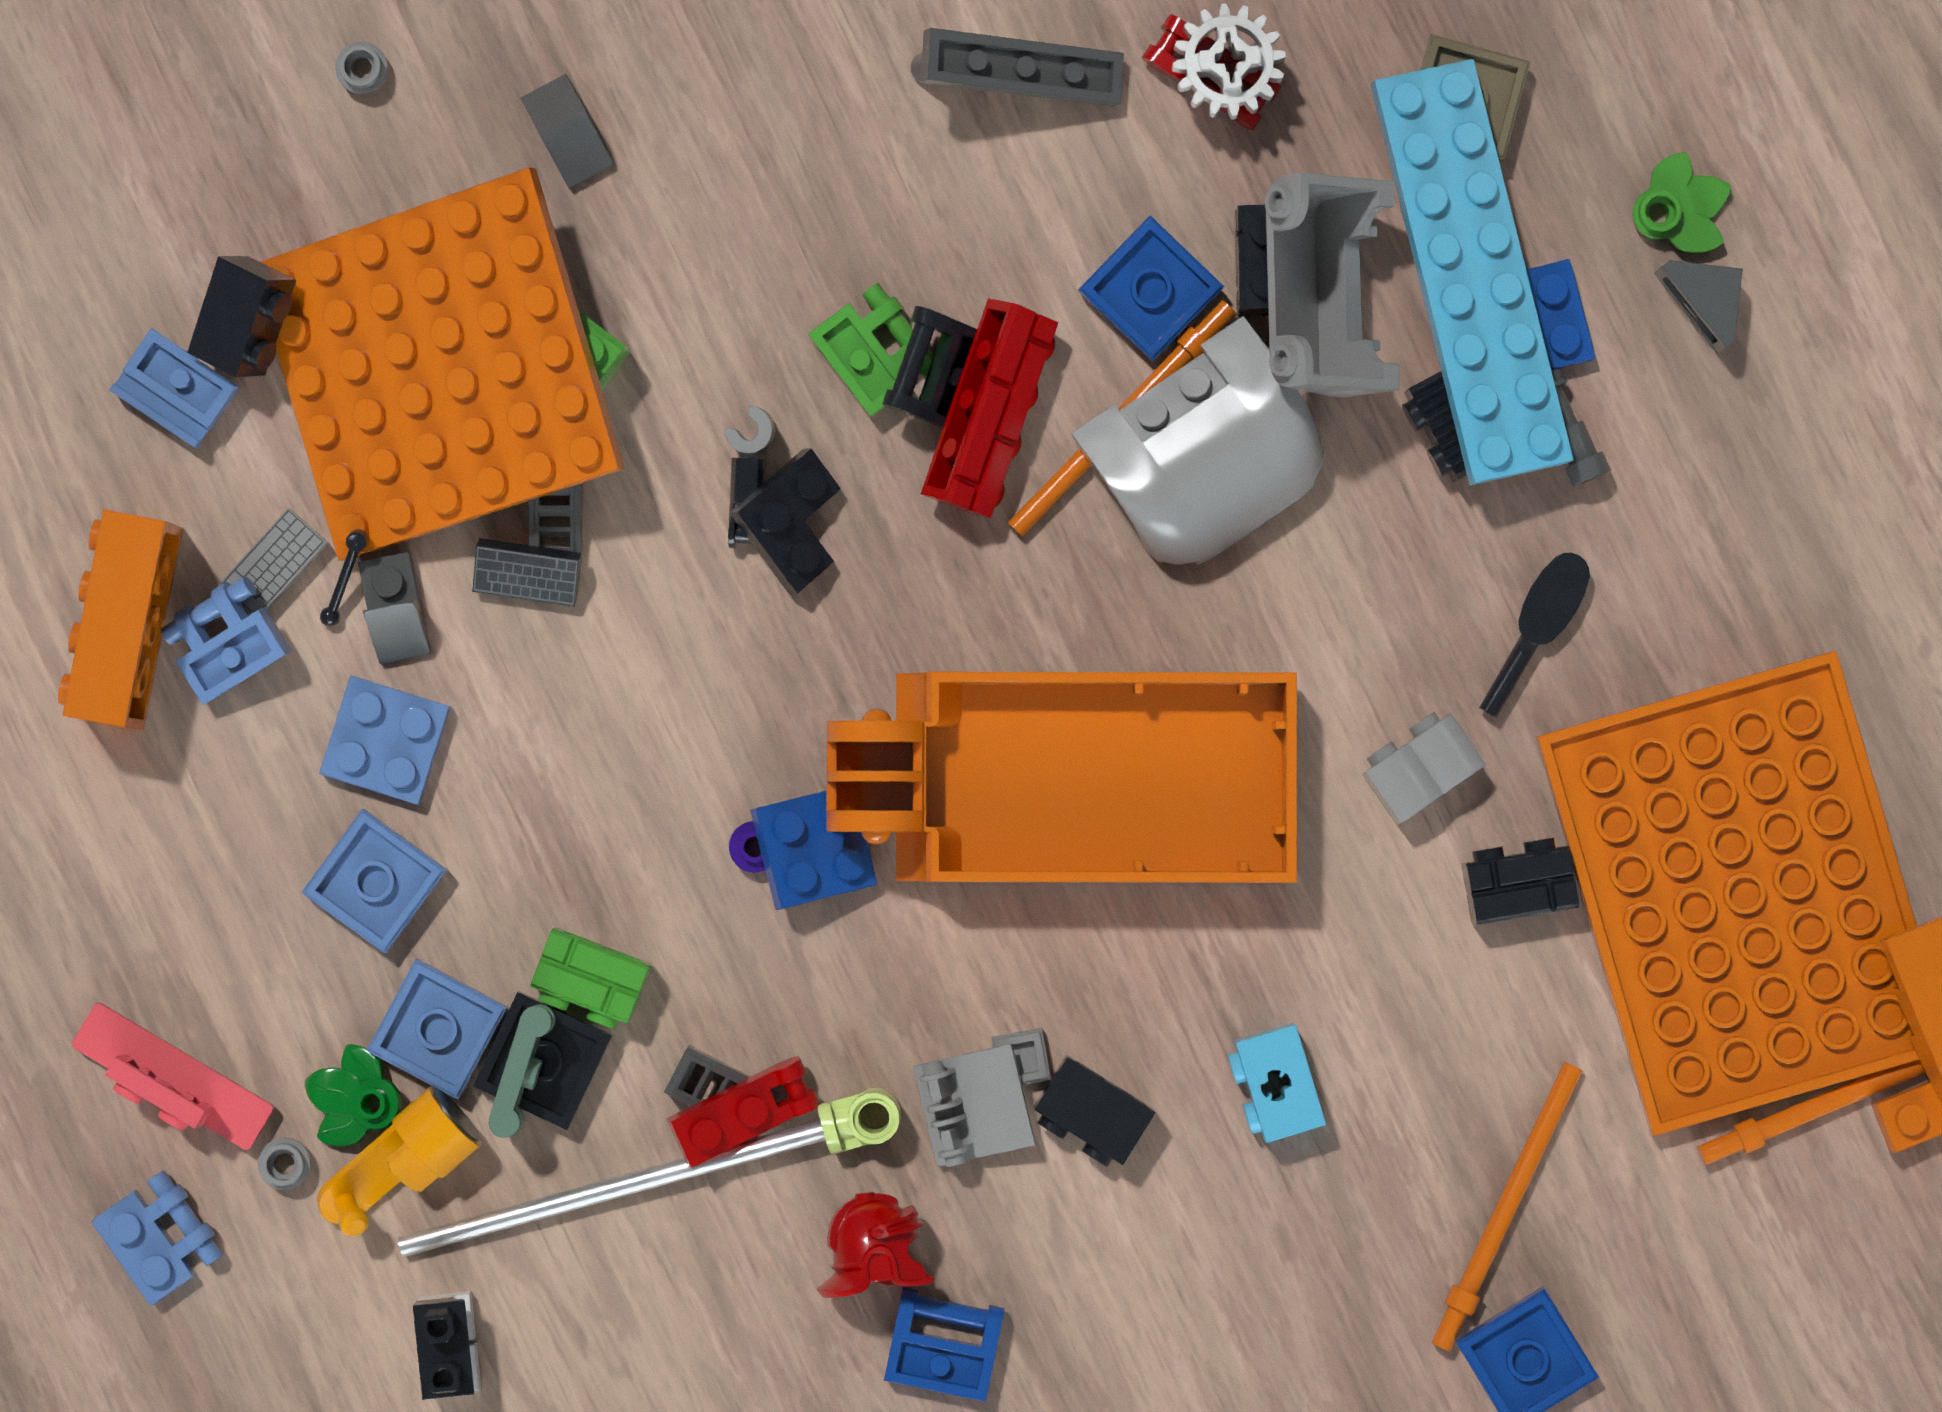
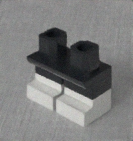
[413,1291,482,1400]

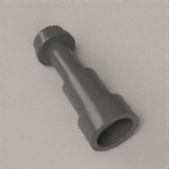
[1552,369,1611,487]

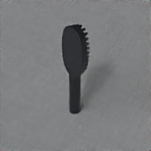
[1479,553,1590,718]

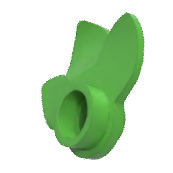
[1632,152,1731,254]

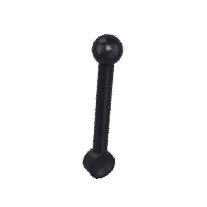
[320,529,369,627]

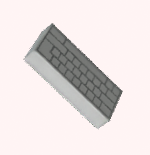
[219,508,329,614]

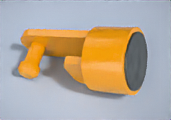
[316,1086,482,1237]

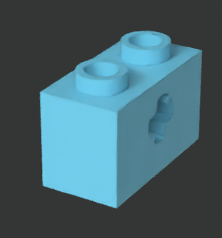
[1227,1023,1326,1143]

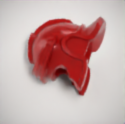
[816,1192,934,1298]

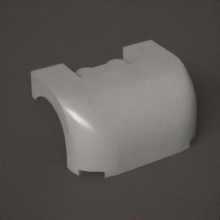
[1072,316,1325,566]

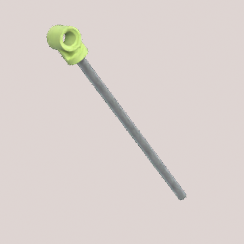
[398,1088,901,1257]

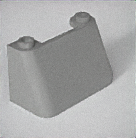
[1265,172,1400,397]

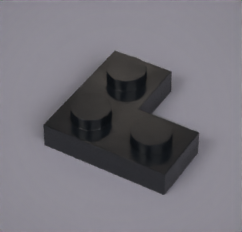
[730,448,841,594]

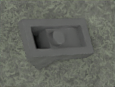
[358,552,431,664]

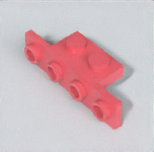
[72,1003,274,1150]

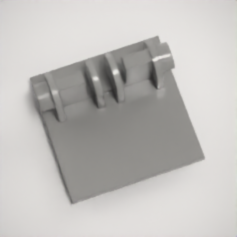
[913,1043,1036,1167]

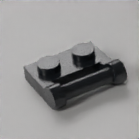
[882,306,977,429]

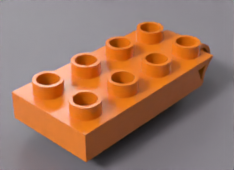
[826,671,1297,883]

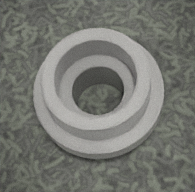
[336,42,388,94]
[258,1138,311,1190]

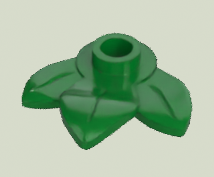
[305,1044,402,1146]

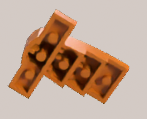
[1871,916,1942,1153]

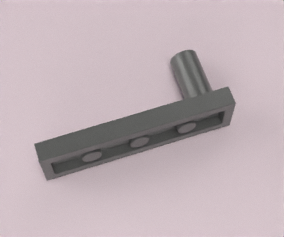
[911,28,1124,107]

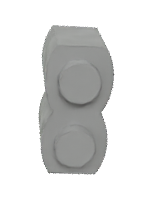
[1362,712,1486,825]

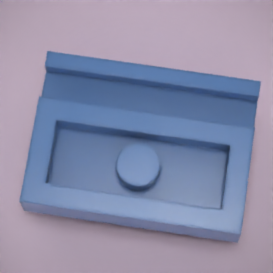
[109,328,240,449]

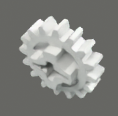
[1172,3,1286,120]

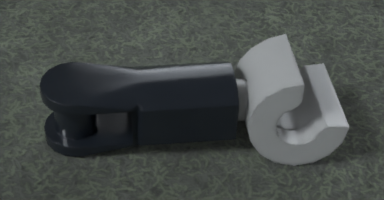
[724,405,776,548]

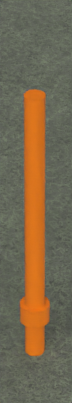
[1008,300,1237,537]
[1697,1060,1926,1166]
[1431,1062,1583,1352]

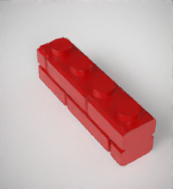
[920,298,1059,519]

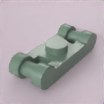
[488,1004,556,1138]

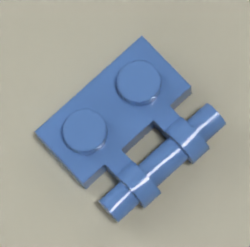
[161,576,292,705]
[91,1170,223,1306]

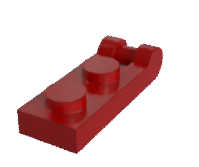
[666,1056,820,1168]

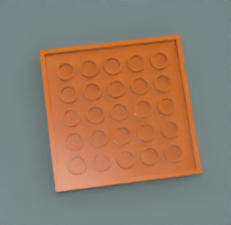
[260,167,626,561]

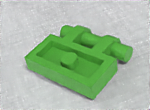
[808,283,934,418]

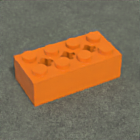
[58,509,184,730]

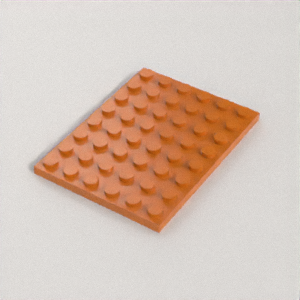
[1535,651,1920,1136]

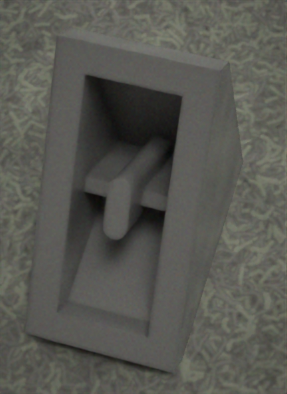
[521,74,615,190]
[1654,260,1743,353]

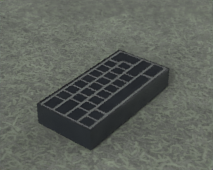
[472,538,582,607]

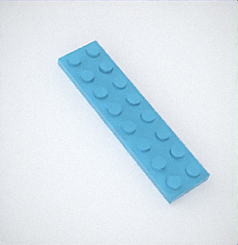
[1370,59,1574,486]

